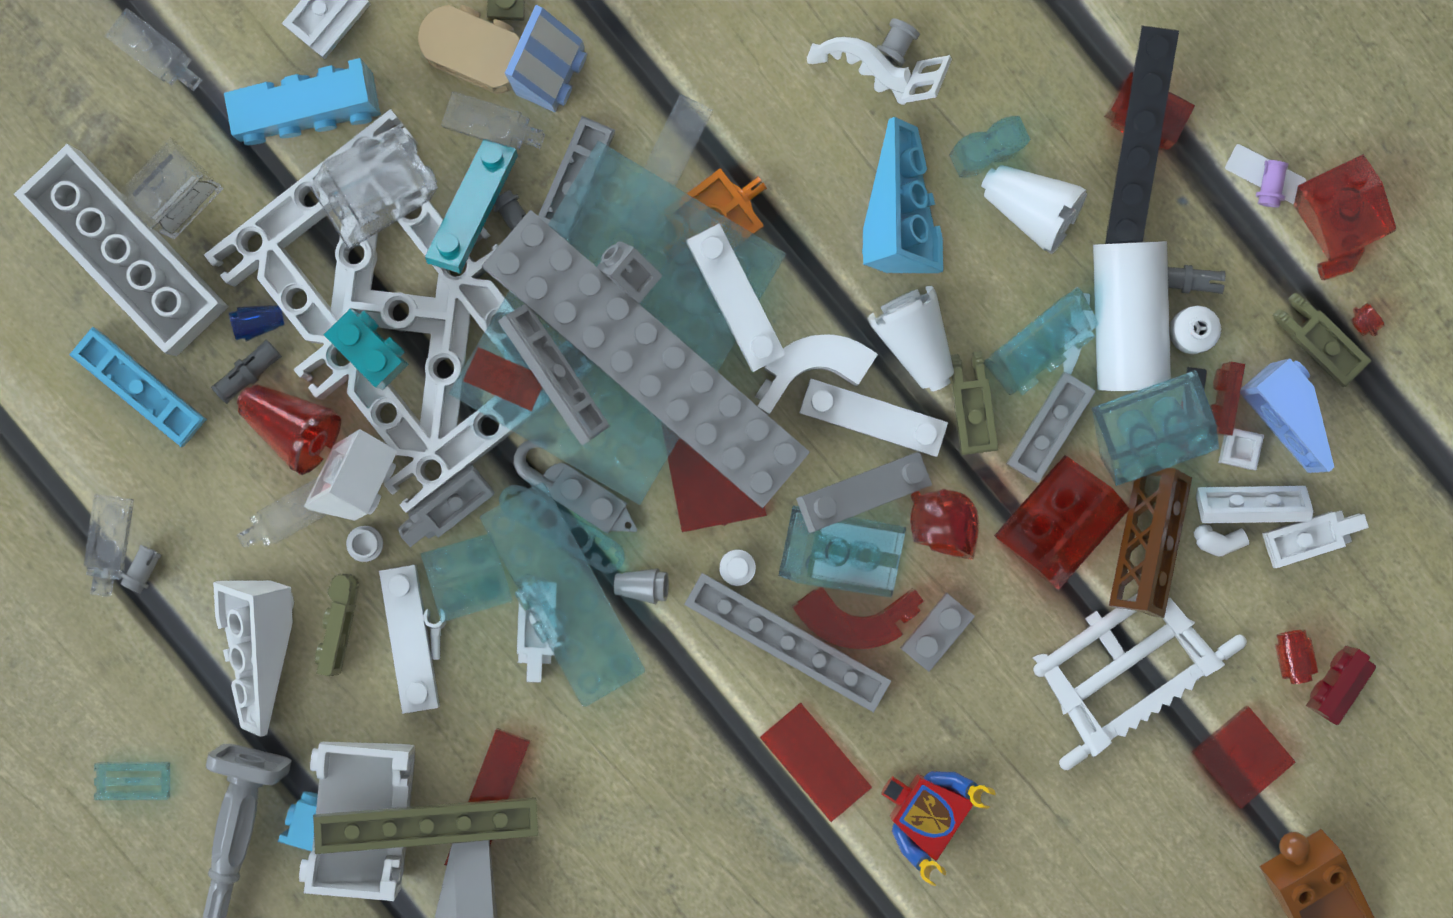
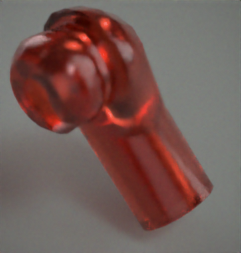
[1317,234,1365,281]

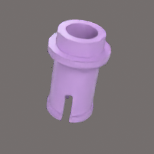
[1256,160,1288,208]

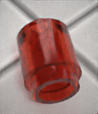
[1275,629,1319,684]

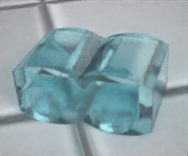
[949,116,1031,178]

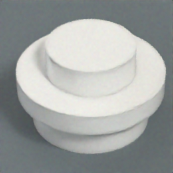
[346,526,383,562]
[720,550,756,586]

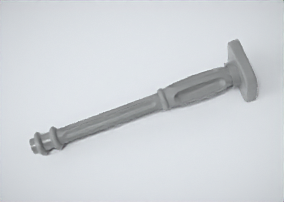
[203,744,292,918]

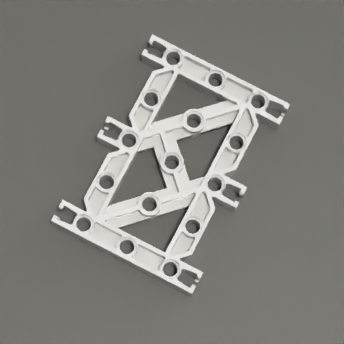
[204,109,595,513]

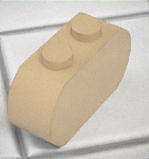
[418,5,520,94]

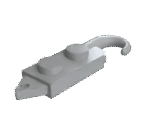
[514,439,637,534]

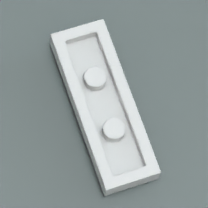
[1196,486,1314,523]

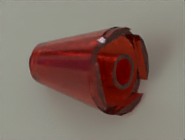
[237,384,342,475]

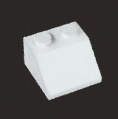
[304,429,397,521]

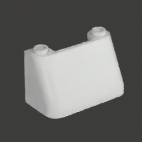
[299,742,415,901]

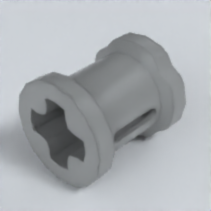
[876,18,920,67]

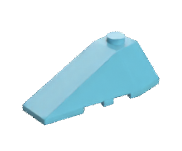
[862,117,943,273]

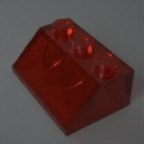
[994,455,1130,591]

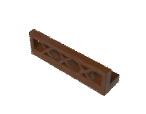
[1109,465,1192,618]

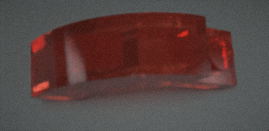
[791,585,924,649]

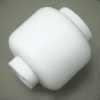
[1169,305,1221,354]

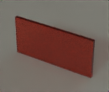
[759,702,872,822]

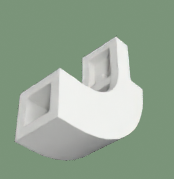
[755,334,878,415]

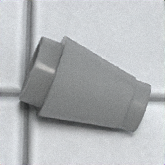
[614,568,669,604]

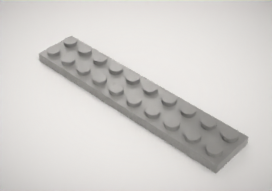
[482,210,810,508]

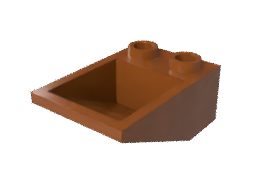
[1259,829,1374,918]

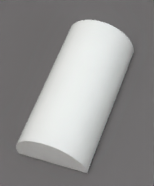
[1093,241,1171,391]

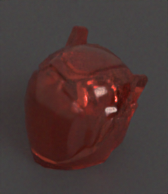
[910,489,980,560]

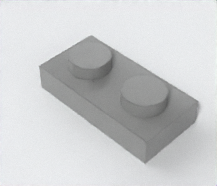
[900,593,975,672]

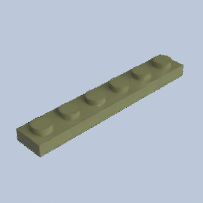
[313,797,538,854]

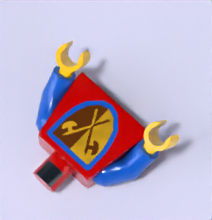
[881,771,996,886]

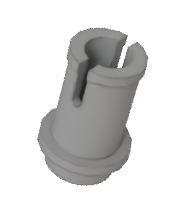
[121,545,162,594]

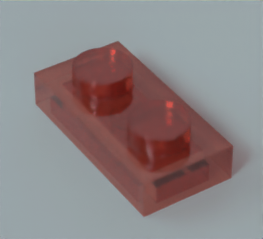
[1207,361,1245,437]

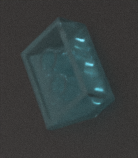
[984,287,1099,395]
[1092,370,1219,486]

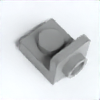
[597,241,663,303]

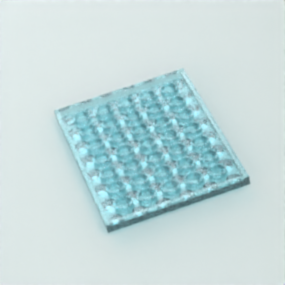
[448,140,786,505]

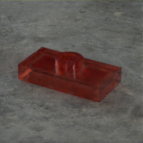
[463,347,542,412]

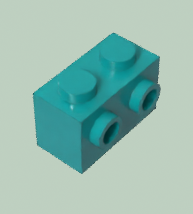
[323,309,409,390]

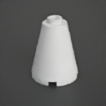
[981,165,1087,254]
[868,286,954,391]

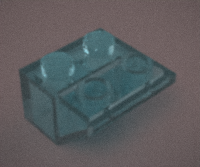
[420,533,513,623]

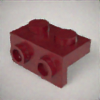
[1306,646,1376,725]

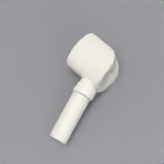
[423,609,447,660]

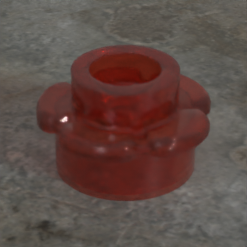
[1351,303,1385,336]

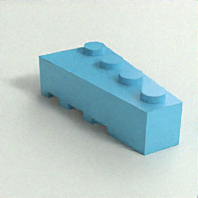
[224,58,381,145]

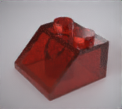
[1294,154,1396,262]

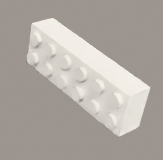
[14,144,229,356]

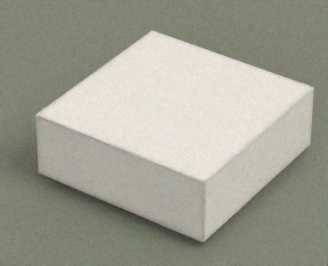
[1218,427,1264,470]

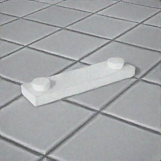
[686,223,786,372]
[799,378,948,457]
[379,565,440,714]

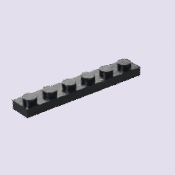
[1105,25,1179,244]

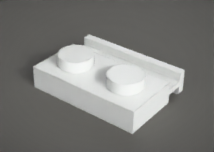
[282,0,371,59]

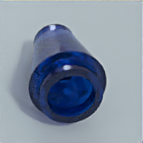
[229,305,285,342]

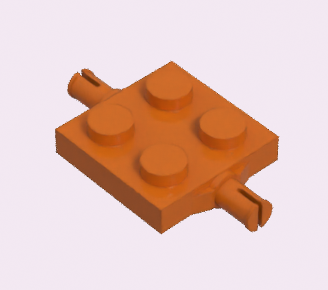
[660,168,767,262]

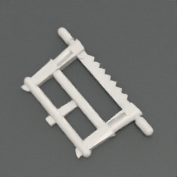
[1032,594,1247,770]

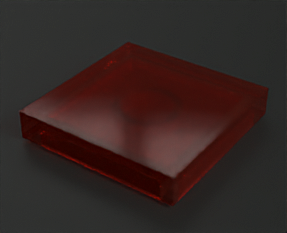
[1192,706,1296,809]

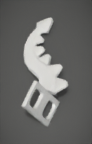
[807,37,952,105]

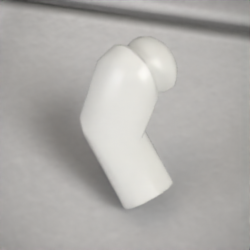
[1194,524,1249,557]

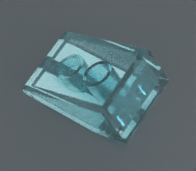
[778,505,906,598]

